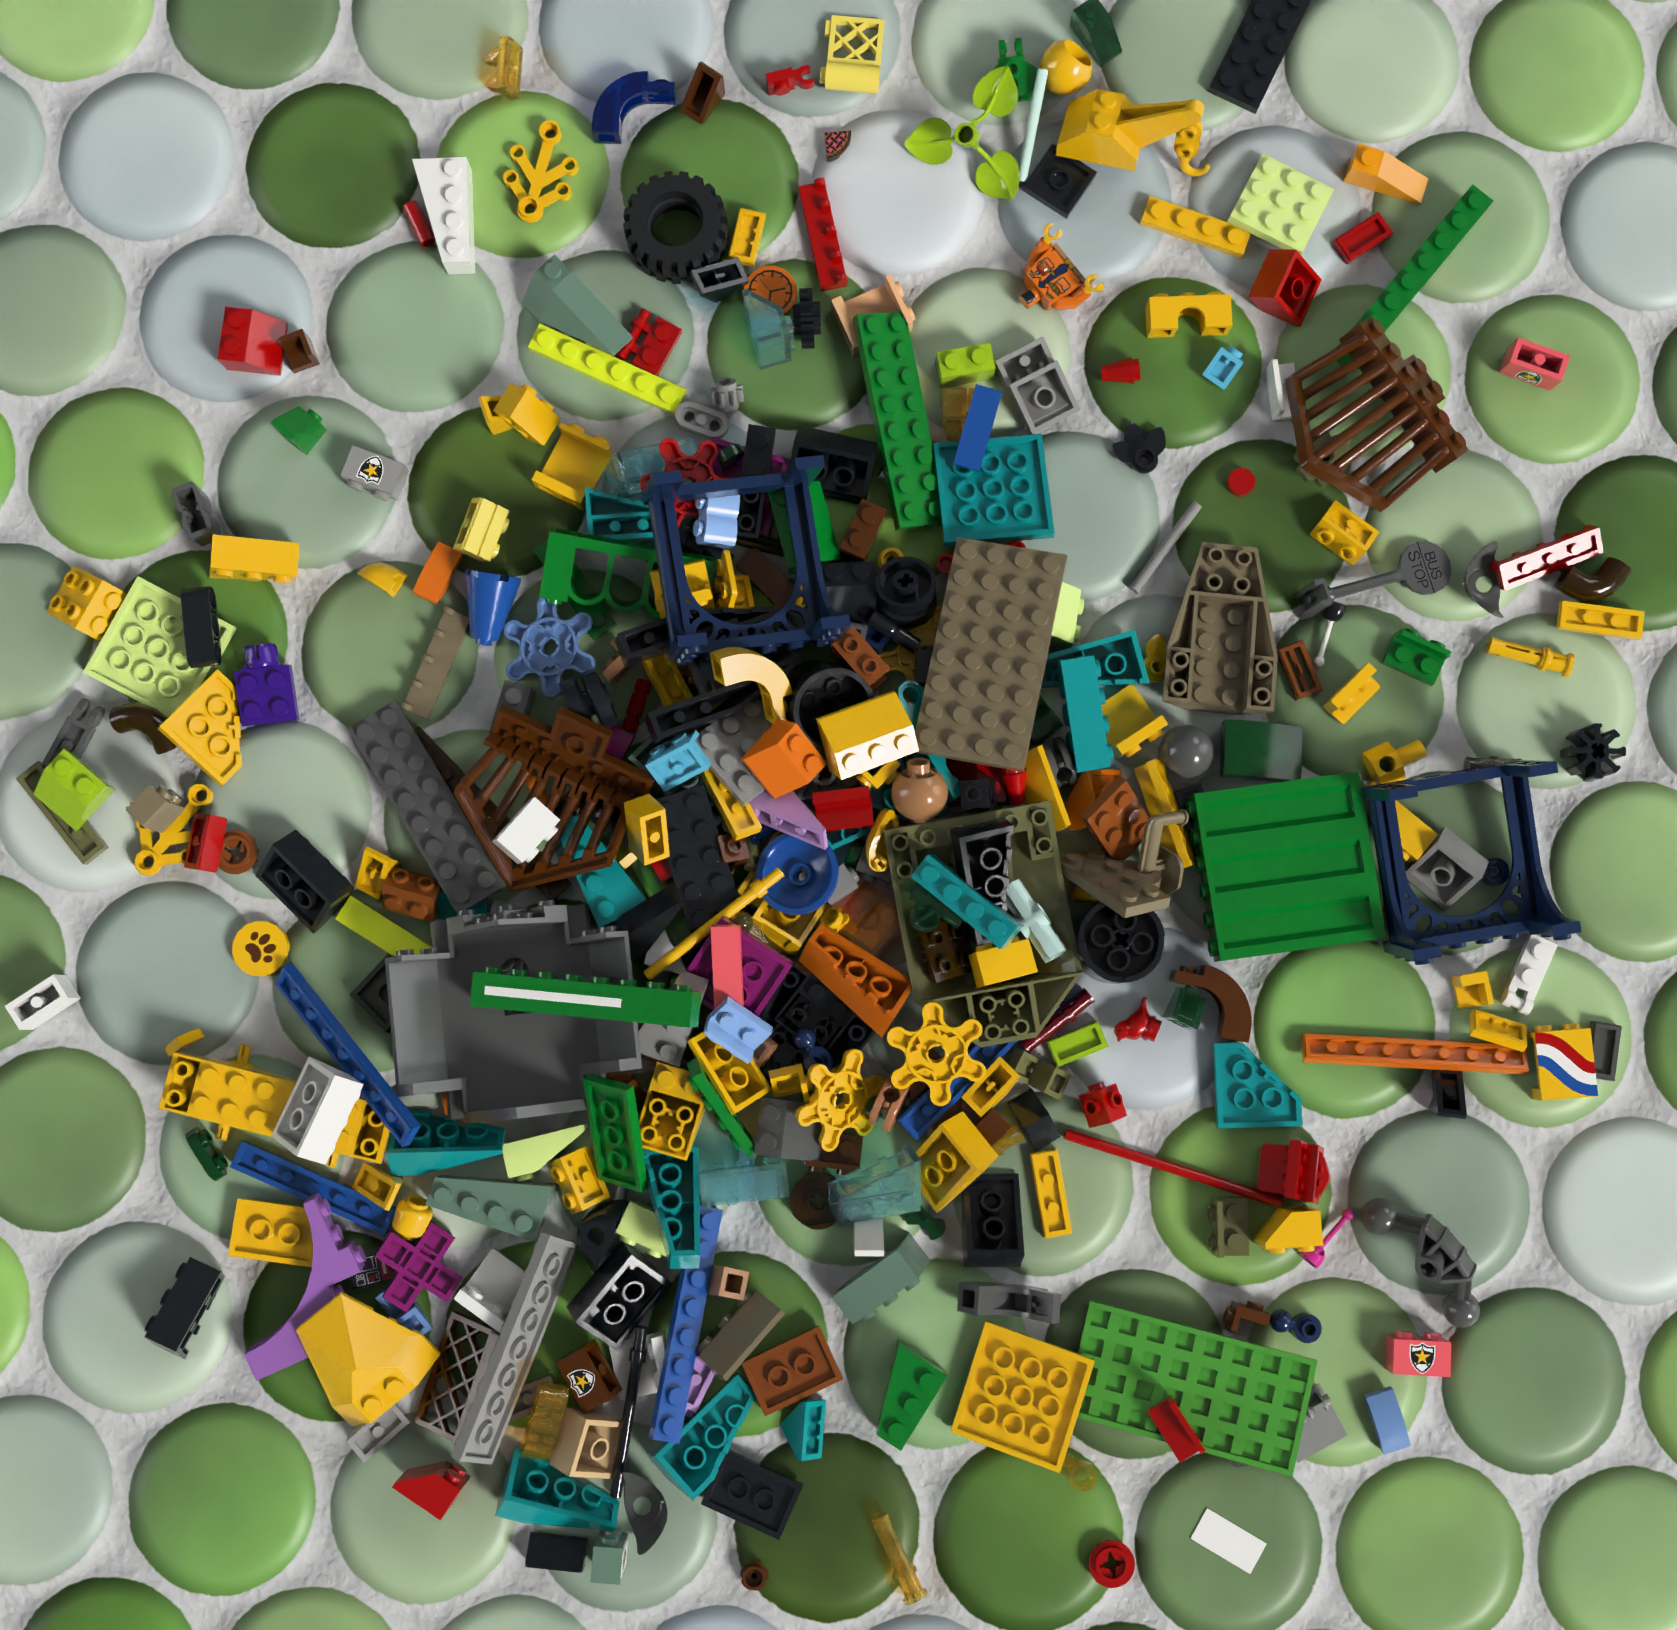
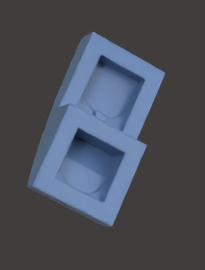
[375,1285,433,1335]
[1364,1386,1411,1455]

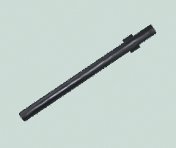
[610,1325,648,1498]

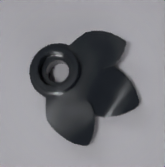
[1113,422,1166,474]

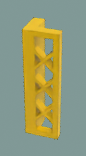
[1134,759,1196,868]

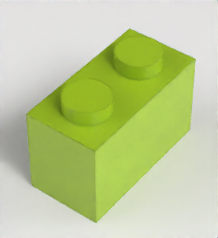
[935,343,996,388]

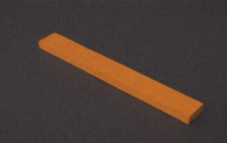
[1301,1033,1530,1075]

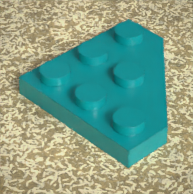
[1212,1042,1303,1129]

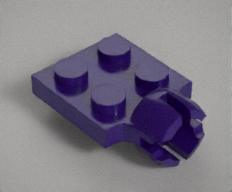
[234,643,299,727]

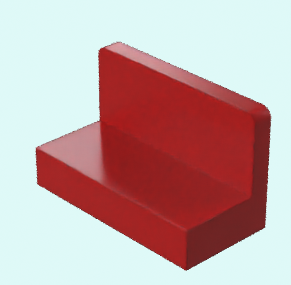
[812,786,874,832]
[1147,1395,1206,1463]

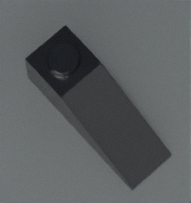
[612,883,685,963]

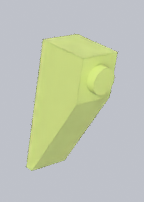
[503,1123,589,1182]

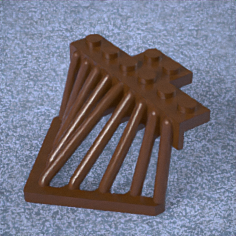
[1285,316,1469,512]
[454,705,655,891]

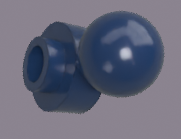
[793,1027,833,1071]
[1269,1309,1322,1343]

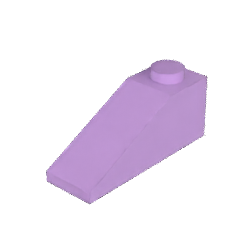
[750,790,828,850]

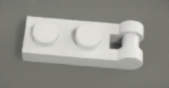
[1500,933,1558,1016]

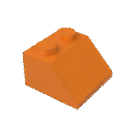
[741,719,827,799]

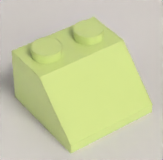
[1050,582,1085,648]

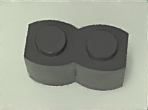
[172,482,221,547]

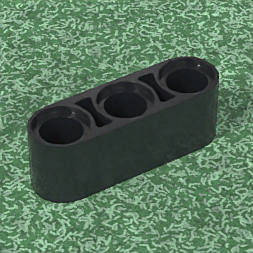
[181,586,222,668]

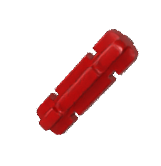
[622,679,651,733]

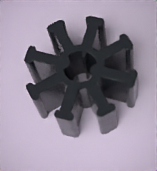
[1560,723,1626,782]

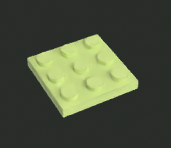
[1227,153,1334,255]

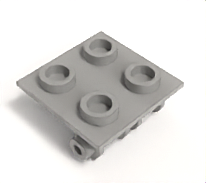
[1296,1383,1347,1463]

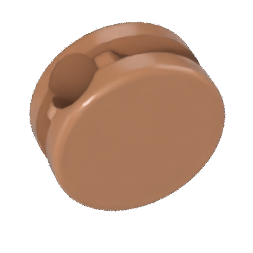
[868,1076,911,1133]

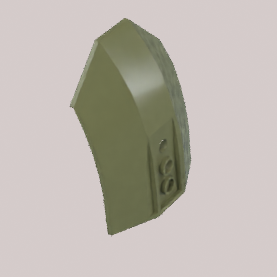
[883,800,1083,1048]

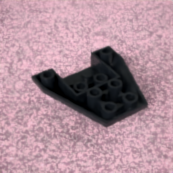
[759,958,875,1096]

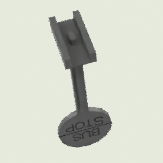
[1293,541,1452,620]

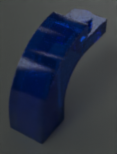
[592,71,676,144]

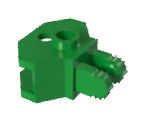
[993,37,1038,102]

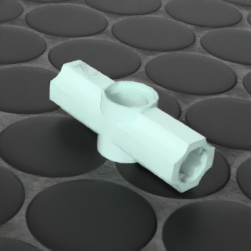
[1006,879,1067,963]

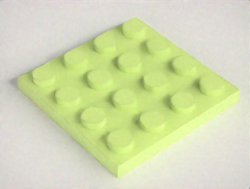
[83,576,237,717]

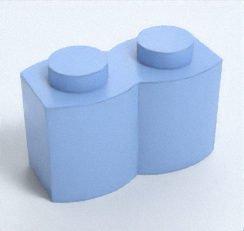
[693,495,740,549]

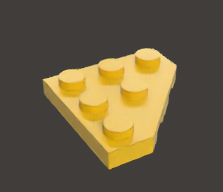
[157,669,242,787]

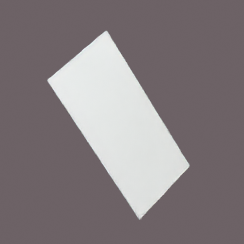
[1190,1508,1267,1574]

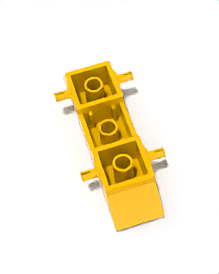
[158,1044,390,1168]

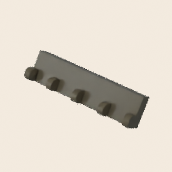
[400,606,469,720]

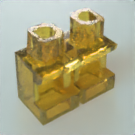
[940,388,994,441]

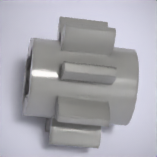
[711,378,744,412]

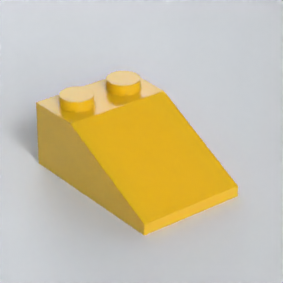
[902,1111,998,1213]

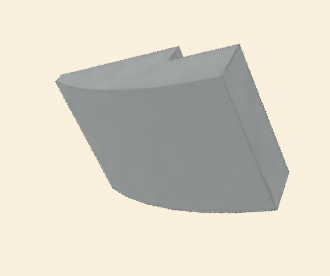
[994,337,1080,435]

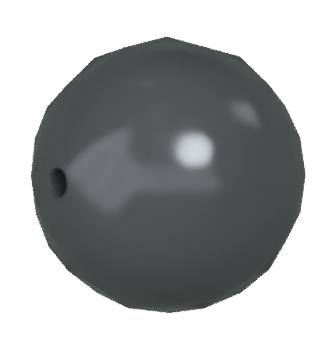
[1158,725,1213,779]

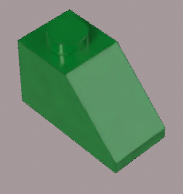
[270,406,327,455]

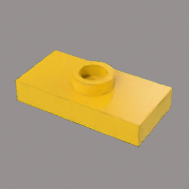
[727,207,766,267]
[1469,1009,1528,1052]

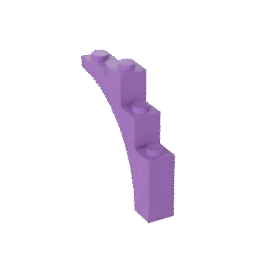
[244,1193,366,1381]

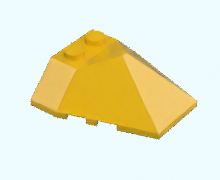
[296,1292,440,1426]

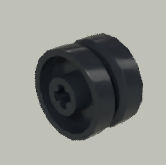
[875,556,937,629]
[558,668,619,728]

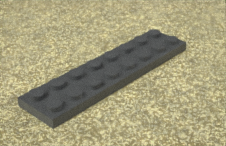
[348,700,507,913]

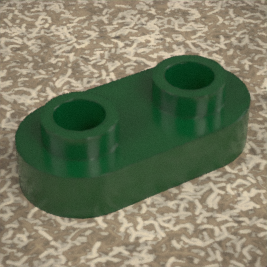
[185,1127,229,1181]

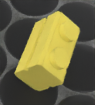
[453,497,509,562]

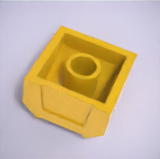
[749,900,828,955]

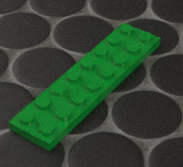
[852,312,942,531]

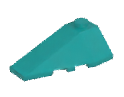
[648,1374,756,1501]

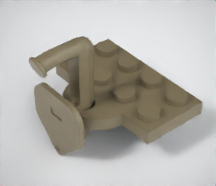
[1060,809,1189,918]

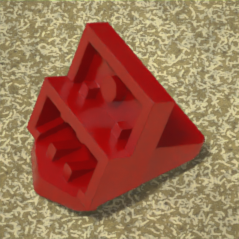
[1257,1139,1331,1205]

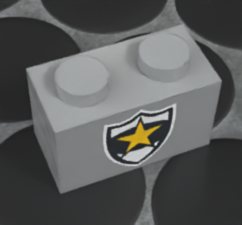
[340,445,409,501]

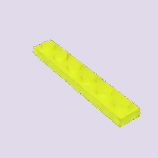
[528,323,687,416]

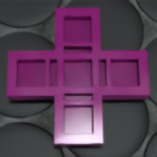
[374,1222,463,1313]

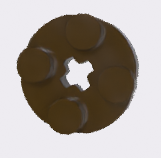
[790,1172,846,1230]

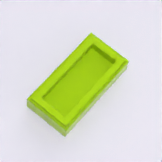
[1045,1020,1109,1068]

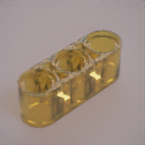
[520,1381,569,1461]

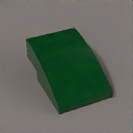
[1220,719,1303,782]

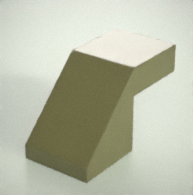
[1008,1047,1071,1100]

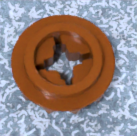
[218,830,260,875]

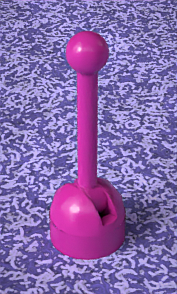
[1299,1209,1354,1269]

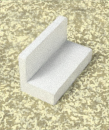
[1265,359,1295,421]

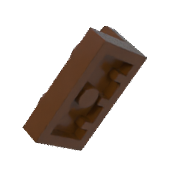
[803,1133,863,1176]

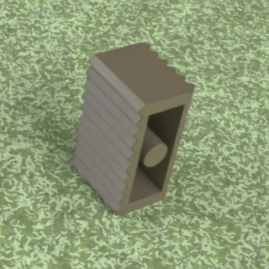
[126,785,185,833]

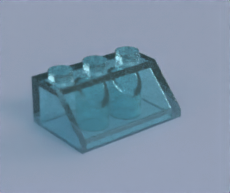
[742,289,795,370]

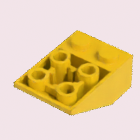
[639,1062,706,1161]

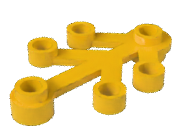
[503,120,579,223]
[134,784,213,876]

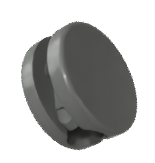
[1038,737,1077,791]

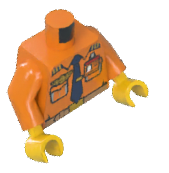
[1019,223,1104,311]

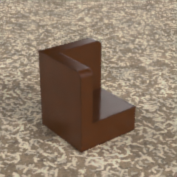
[277,329,320,373]

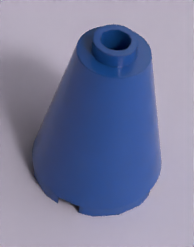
[465,569,521,646]

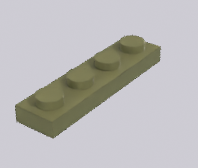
[16,761,109,865]

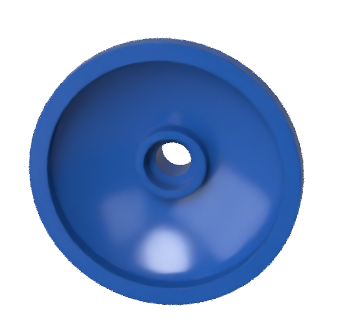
[756,833,839,915]

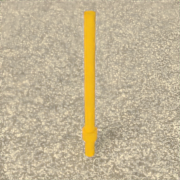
[643,867,785,980]

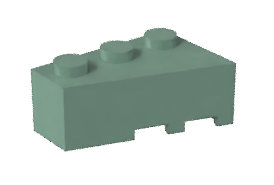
[832,1233,930,1325]

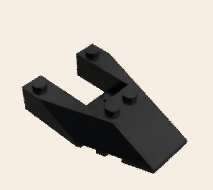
[615,607,805,746]

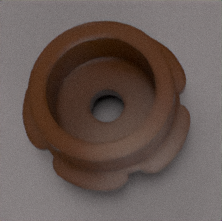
[740,1561,769,1590]

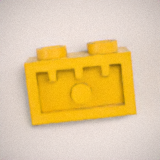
[1310,500,1379,566]
[1322,663,1380,725]
[550,1145,611,1214]

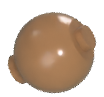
[891,758,948,824]

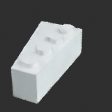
[412,157,475,275]

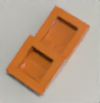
[413,541,463,605]

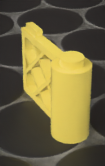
[820,15,885,94]

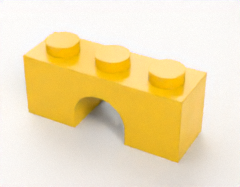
[1145,291,1233,338]

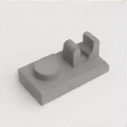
[345,1404,410,1463]

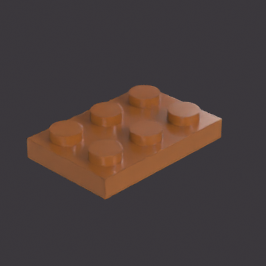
[1080,776,1149,860]
[742,1325,843,1416]

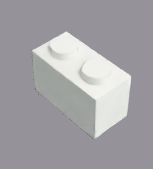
[492,797,560,864]
[5,974,81,1030]

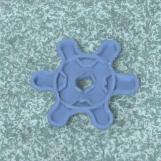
[503,598,595,698]

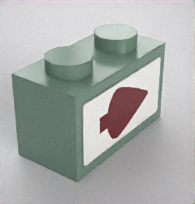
[590,1528,629,1585]

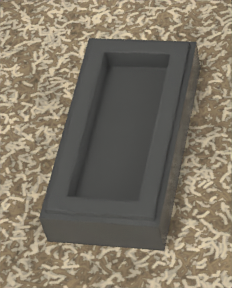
[1590,1021,1622,1081]

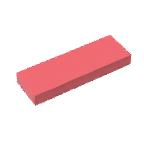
[711,924,744,1009]

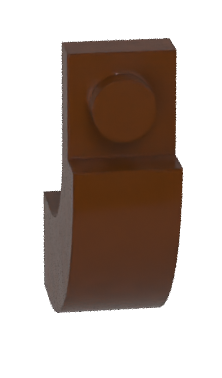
[1169,965,1252,1043]

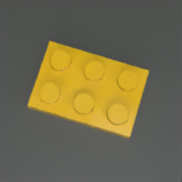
[228,1197,313,1267]

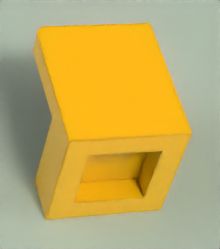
[1451,971,1494,1009]

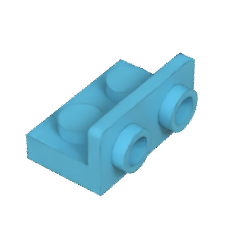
[645,730,712,792]

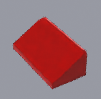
[184,813,227,873]

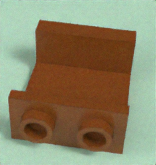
[831,627,890,693]

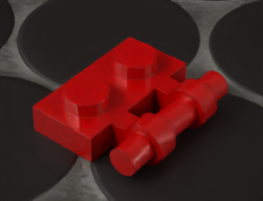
[616,308,682,376]

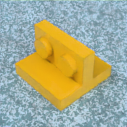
[650,559,716,619]

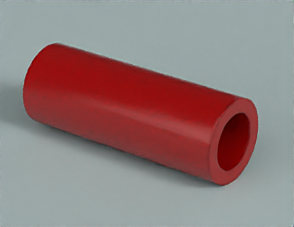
[403,200,436,247]

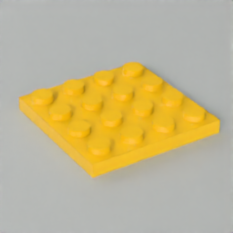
[950,1320,1095,1473]

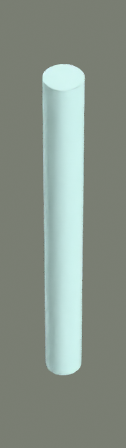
[1019,68,1048,182]

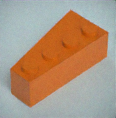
[799,923,912,1038]

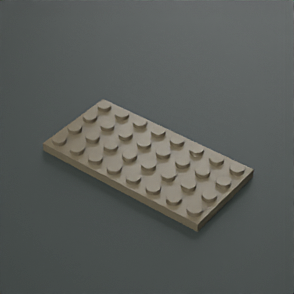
[915,537,1068,772]

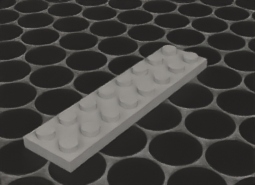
[451,1232,579,1465]

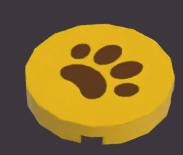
[232,921,290,976]

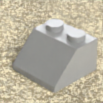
[1405,826,1489,911]

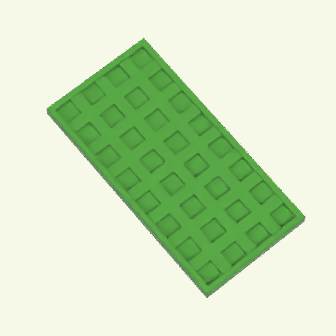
[1077,1300,1318,1477]

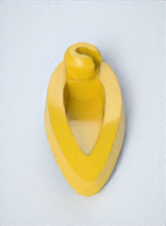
[866,808,899,872]

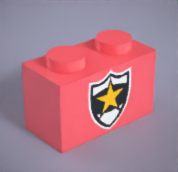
[1499,337,1570,391]
[1385,1330,1451,1377]

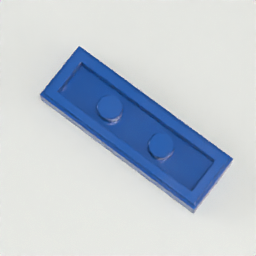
[953,384,1002,473]

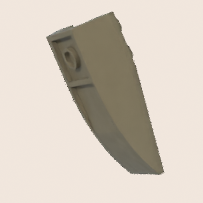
[1162,542,1278,715]

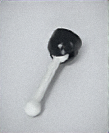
[1313,601,1347,667]

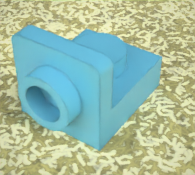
[1202,345,1245,390]

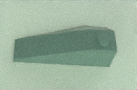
[521,255,633,356]

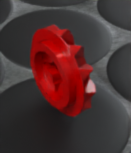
[1088,1539,1135,1588]

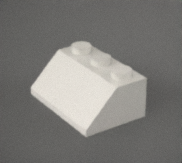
[271,1057,364,1165]

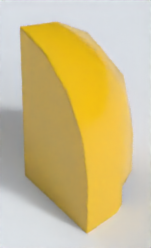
[357,562,409,598]

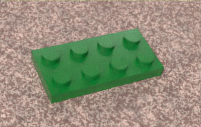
[583,1074,649,1193]

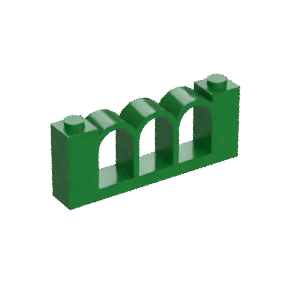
[539,527,717,619]

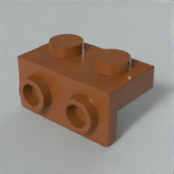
[381,867,442,922]

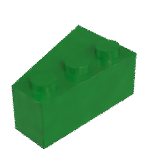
[876,1339,948,1451]

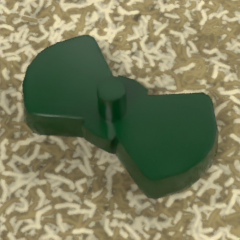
[905,1204,945,1240]

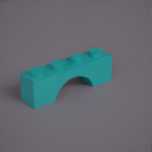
[911,854,1023,949]

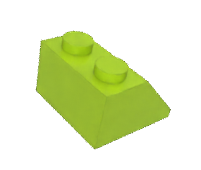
[33,749,116,831]

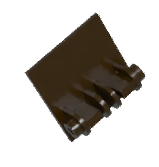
[915,916,973,983]

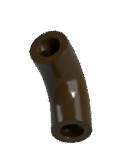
[1554,557,1631,601]
[109,703,177,754]

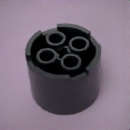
[783,660,874,751]
[1073,902,1165,984]

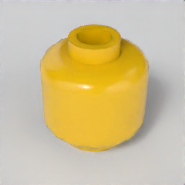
[392,1195,433,1241]

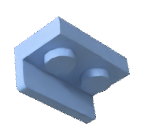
[704,996,773,1064]

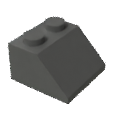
[754,1097,821,1161]

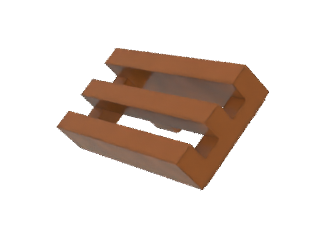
[1277,639,1323,701]

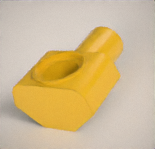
[1361,740,1427,784]

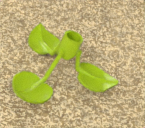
[904,66,1020,200]

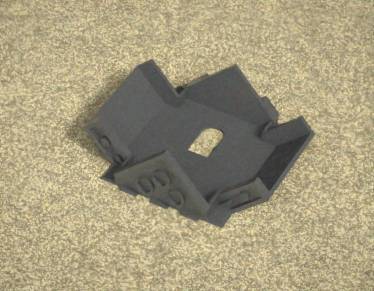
[385,900,642,1124]

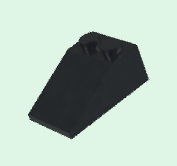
[962,1174,1025,1267]

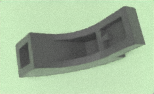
[957,1282,1061,1324]

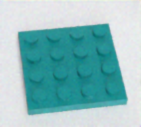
[933,434,1055,547]

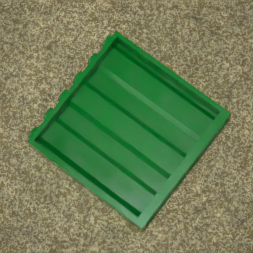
[1186,771,1387,962]

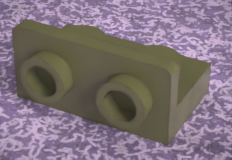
[1207,1197,1250,1258]

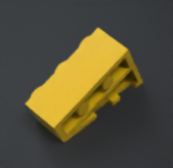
[209,534,299,584]

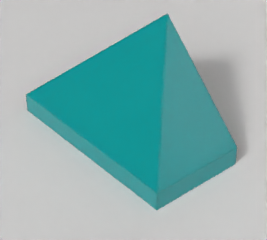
[780,1399,826,1461]

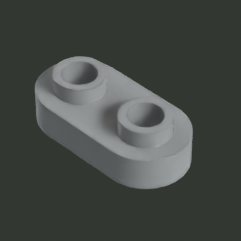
[675,401,728,439]

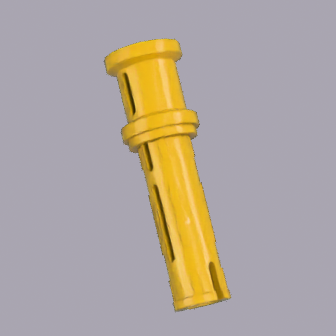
[1486,636,1575,678]

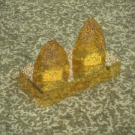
[483,35,523,100]

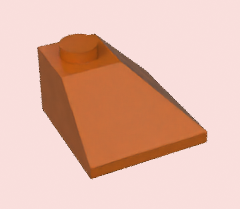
[1065,769,1122,831]

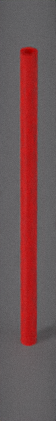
[1063,1128,1282,1208]

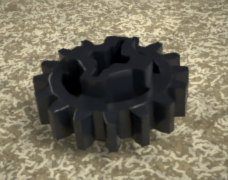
[793,288,821,349]

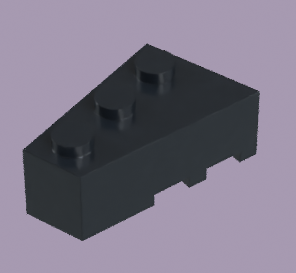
[144,1257,225,1359]

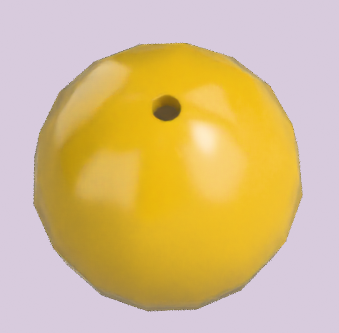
[1039,39,1093,96]

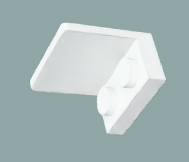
[454,1248,524,1333]
[609,1331,667,1400]

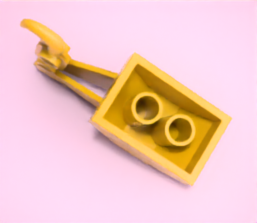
[1056,89,1210,176]

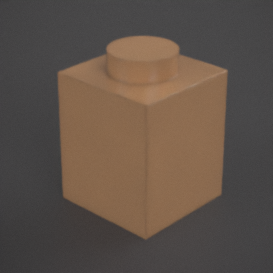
[707,1265,749,1301]

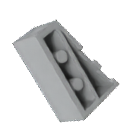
[638,970,709,1067]

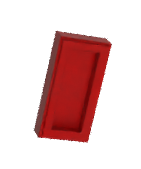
[1332,212,1394,264]

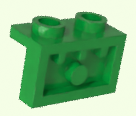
[1381,629,1452,686]

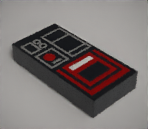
[350,1254,398,1289]

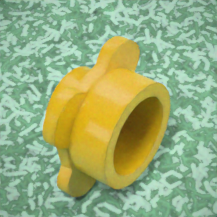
[820,906,850,933]

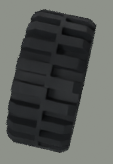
[623,171,729,284]

